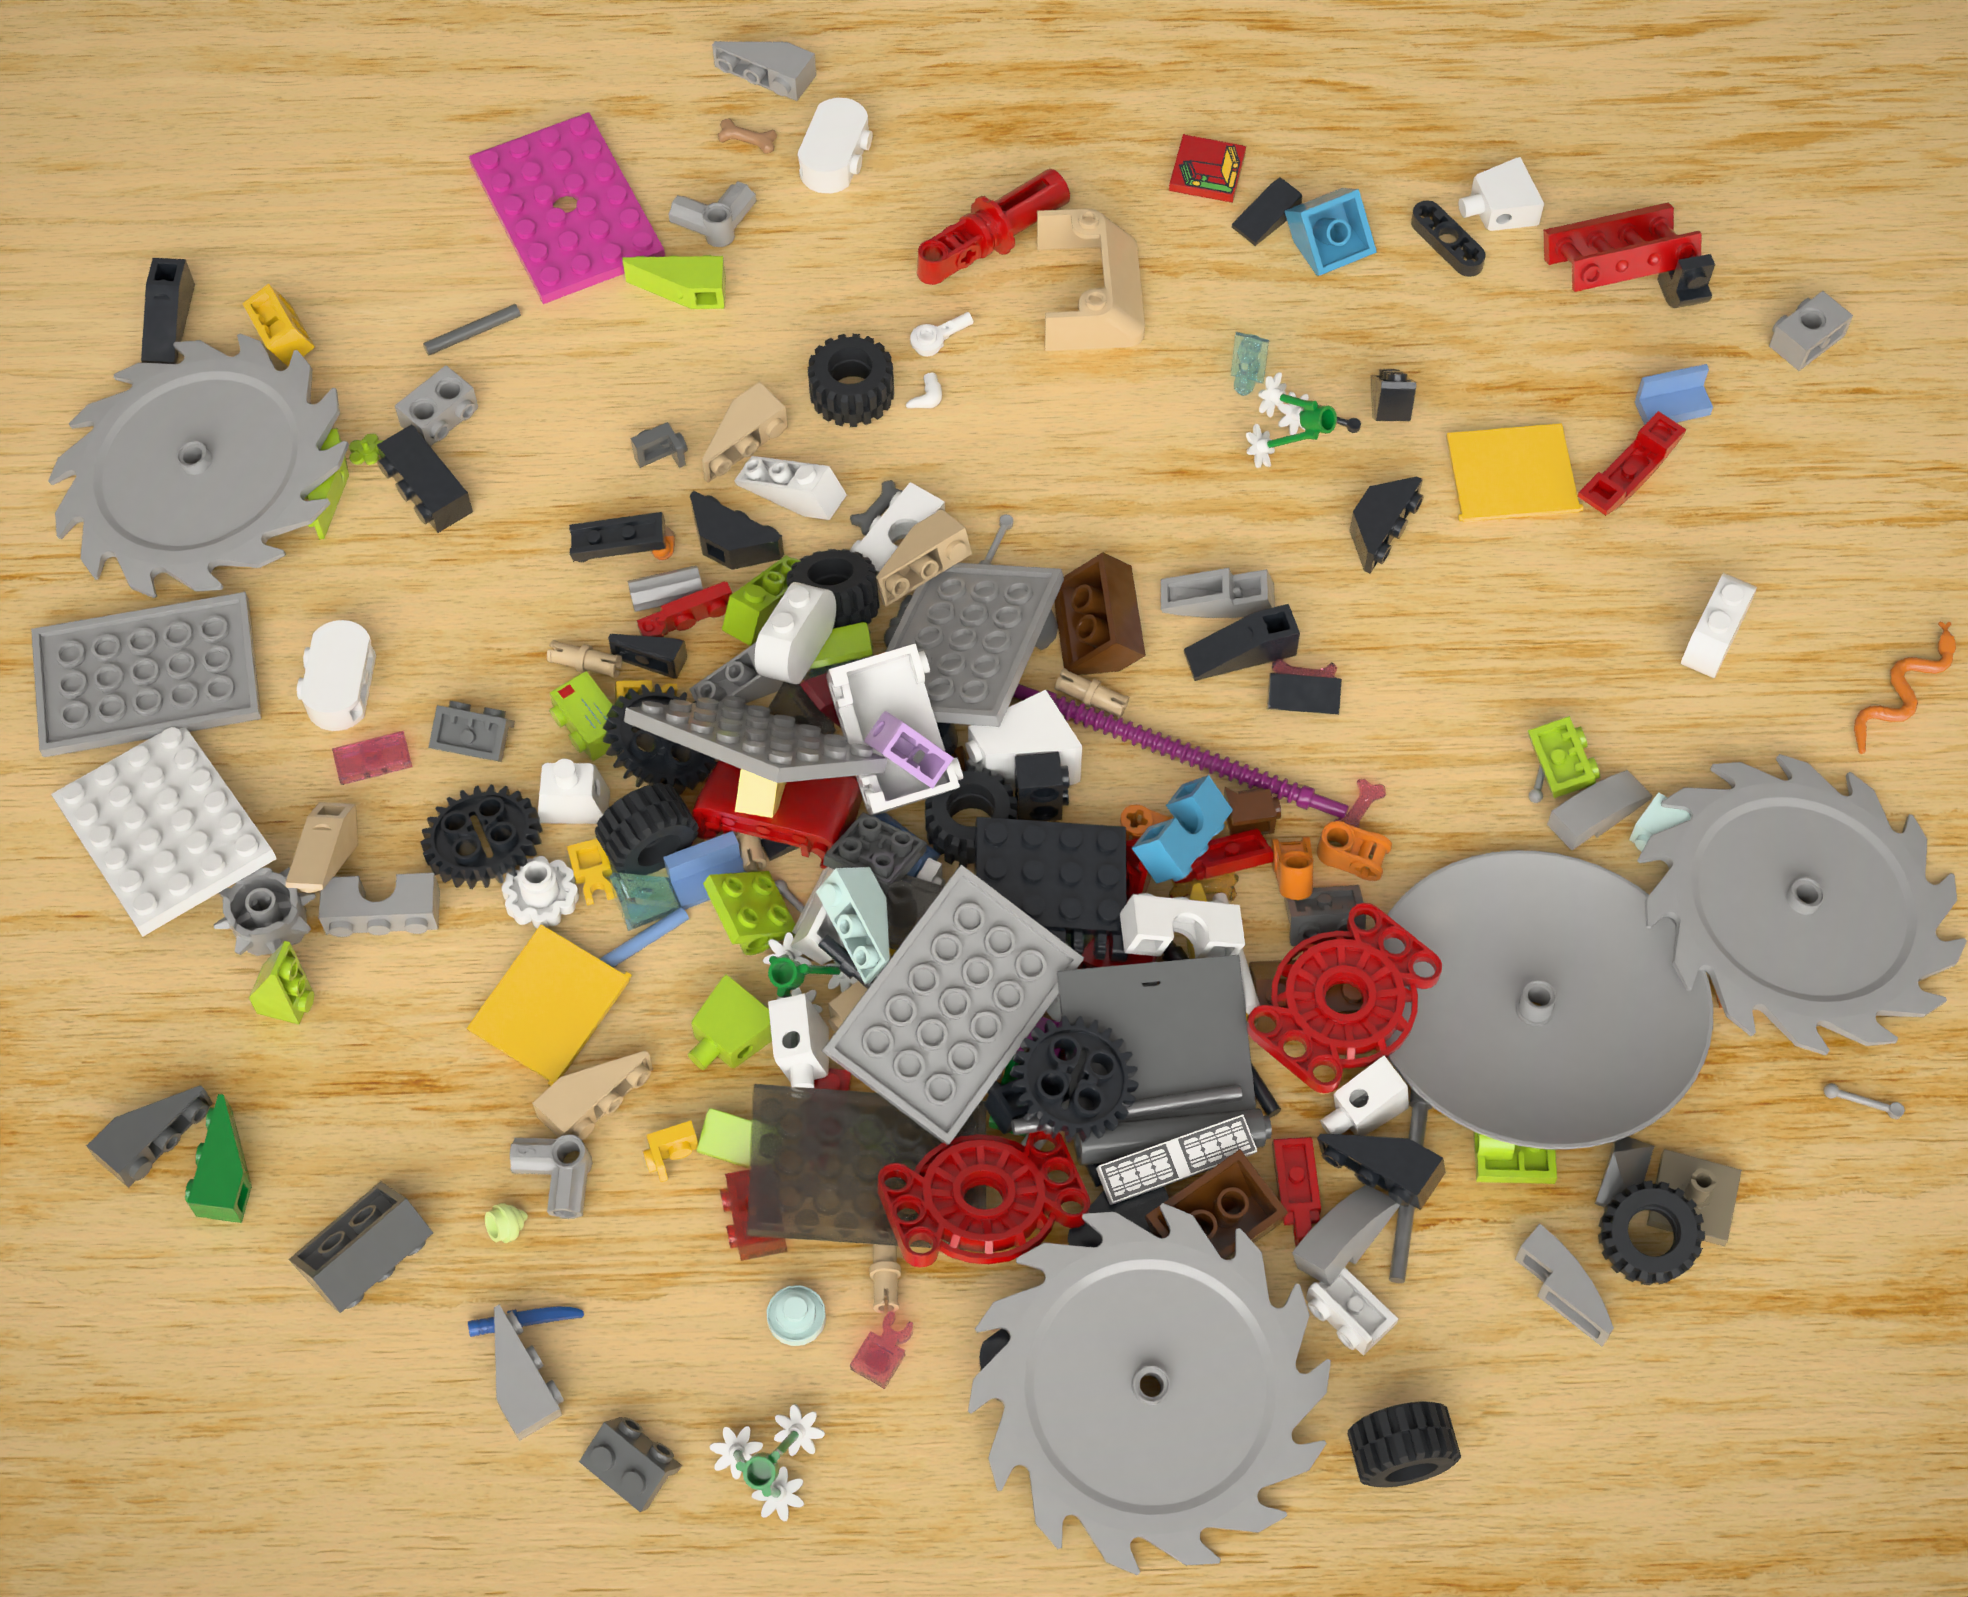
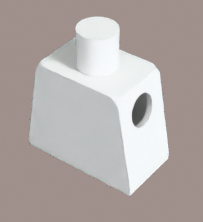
[1459,157,1544,231]
[538,759,610,824]
[768,993,829,1094]
[1320,1056,1409,1136]

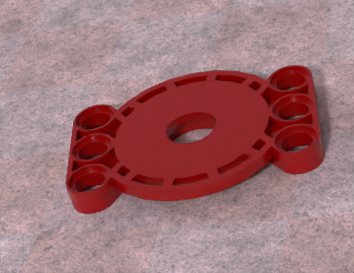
[1247,903,1442,1094]
[877,1131,1091,1268]

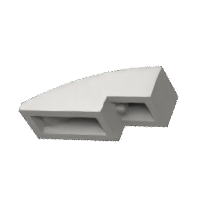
[1161,568,1275,618]
[1547,770,1652,851]
[1292,1185,1400,1286]
[1515,1224,1614,1347]

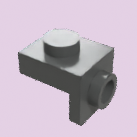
[630,422,688,468]

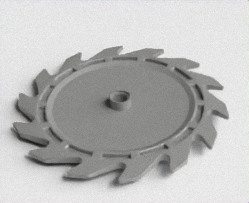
[48,334,349,598]
[1637,754,1967,1056]
[968,1203,1331,1575]

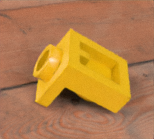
[642,1120,698,1182]

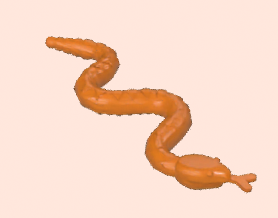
[1854,621,1956,754]

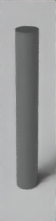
[423,304,521,356]

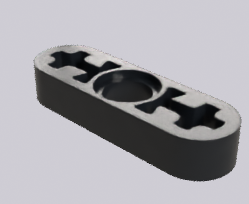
[1411,201,1486,277]

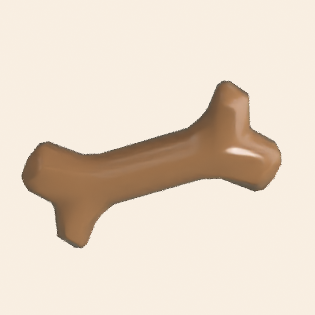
[718,118,777,154]

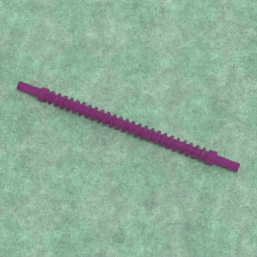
[1013,684,1349,819]

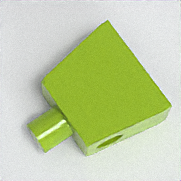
[688,974,772,1070]

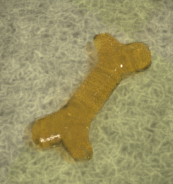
[1169,872,1239,902]

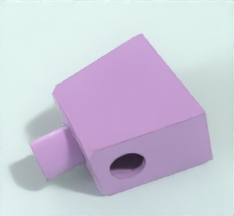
[864,711,954,789]

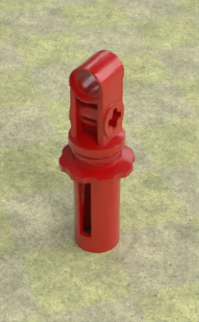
[917,168,1070,285]

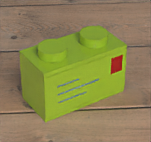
[549,671,612,762]

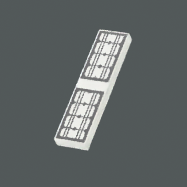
[1096,1115,1257,1205]

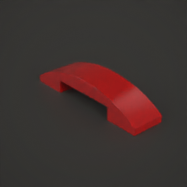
[1577,411,1687,516]

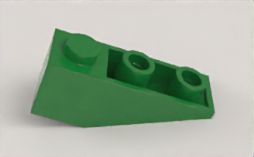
[185,1094,252,1223]

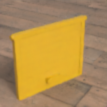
[1446,423,1583,522]
[466,924,632,1086]

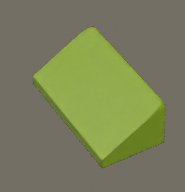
[809,622,873,669]
[697,1108,783,1175]

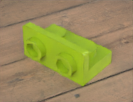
[1528,716,1601,798]

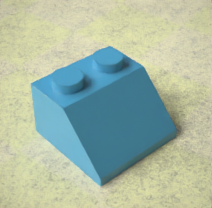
[1285,188,1377,276]

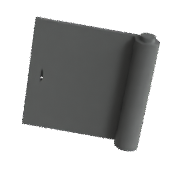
[1057,955,1272,1166]

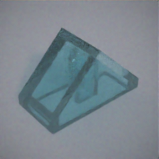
[610,872,681,931]

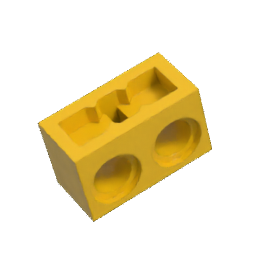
[242,284,315,366]

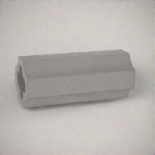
[628,565,703,612]

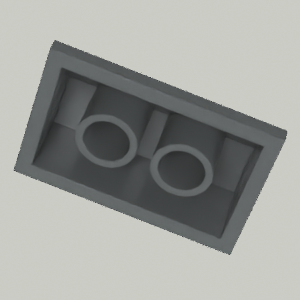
[289,1181,433,1313]

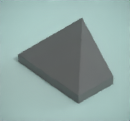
[1595,1137,1654,1208]

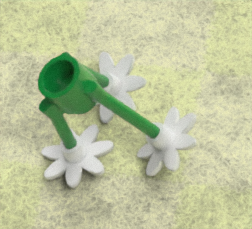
[1246,372,1337,468]
[763,932,858,1013]
[710,1404,825,1521]

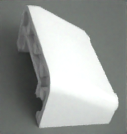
[826,644,963,816]

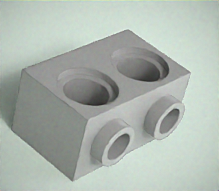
[395,365,478,447]

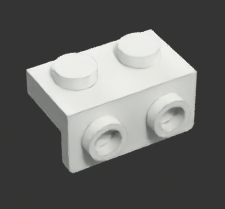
[1305,1267,1398,1356]

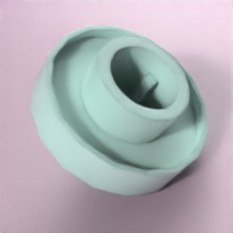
[767,1285,826,1346]

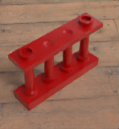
[1543,202,1702,292]

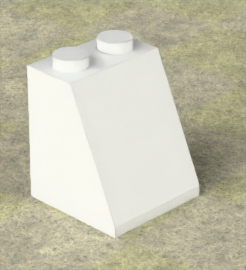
[965,690,1082,789]

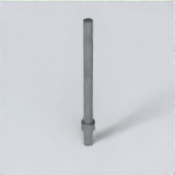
[1011,1085,1242,1135]
[1389,1089,1432,1283]

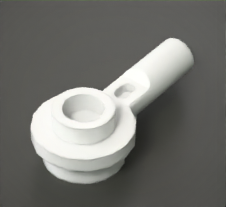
[910,312,973,357]

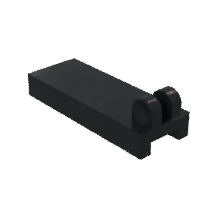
[569,512,666,562]

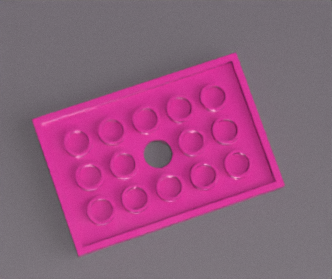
[469,112,665,304]

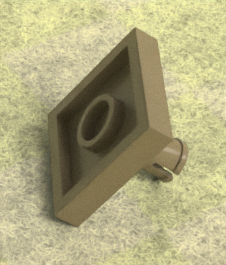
[1647,1149,1742,1247]

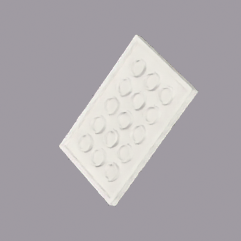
[51,727,277,937]

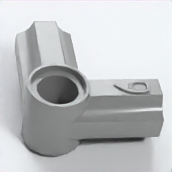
[668,181,756,247]
[510,1134,593,1219]

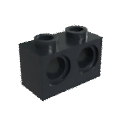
[1014,752,1070,821]

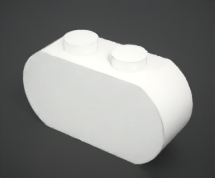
[798,98,873,193]
[1681,573,1757,678]
[755,582,836,684]
[297,620,376,731]

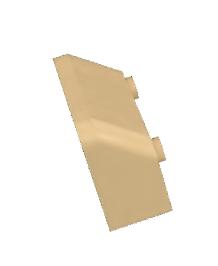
[1037,209,1145,351]

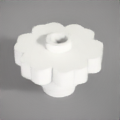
[502,856,579,929]

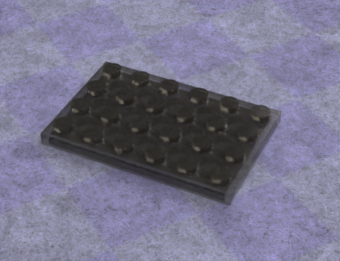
[747,1084,986,1250]

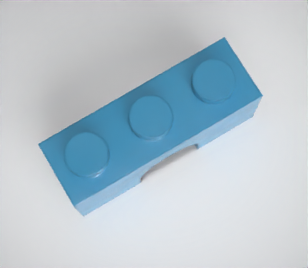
[1132,775,1233,884]

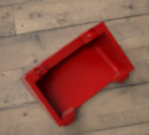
[692,760,863,869]

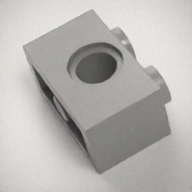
[1769,291,1853,371]

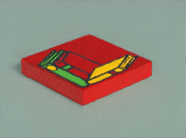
[1169,134,1246,203]

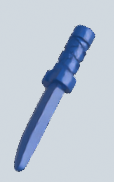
[468,1306,584,1337]

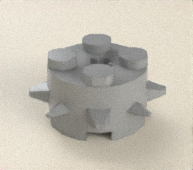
[213,867,316,956]

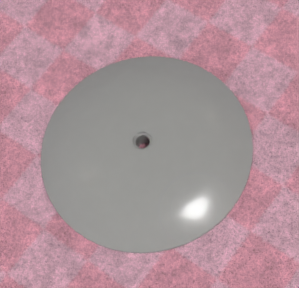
[1383,850,1713,1149]

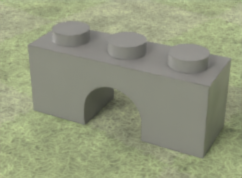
[319,873,440,937]

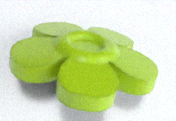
[349,434,384,465]

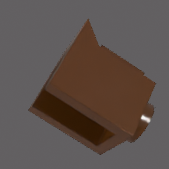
[1224,787,1281,835]

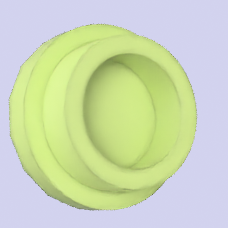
[485,1203,528,1243]

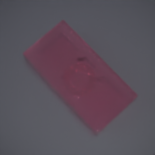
[332,731,413,785]

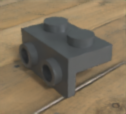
[579,1417,682,1512]

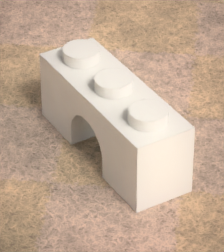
[850,482,945,590]
[1120,893,1245,958]

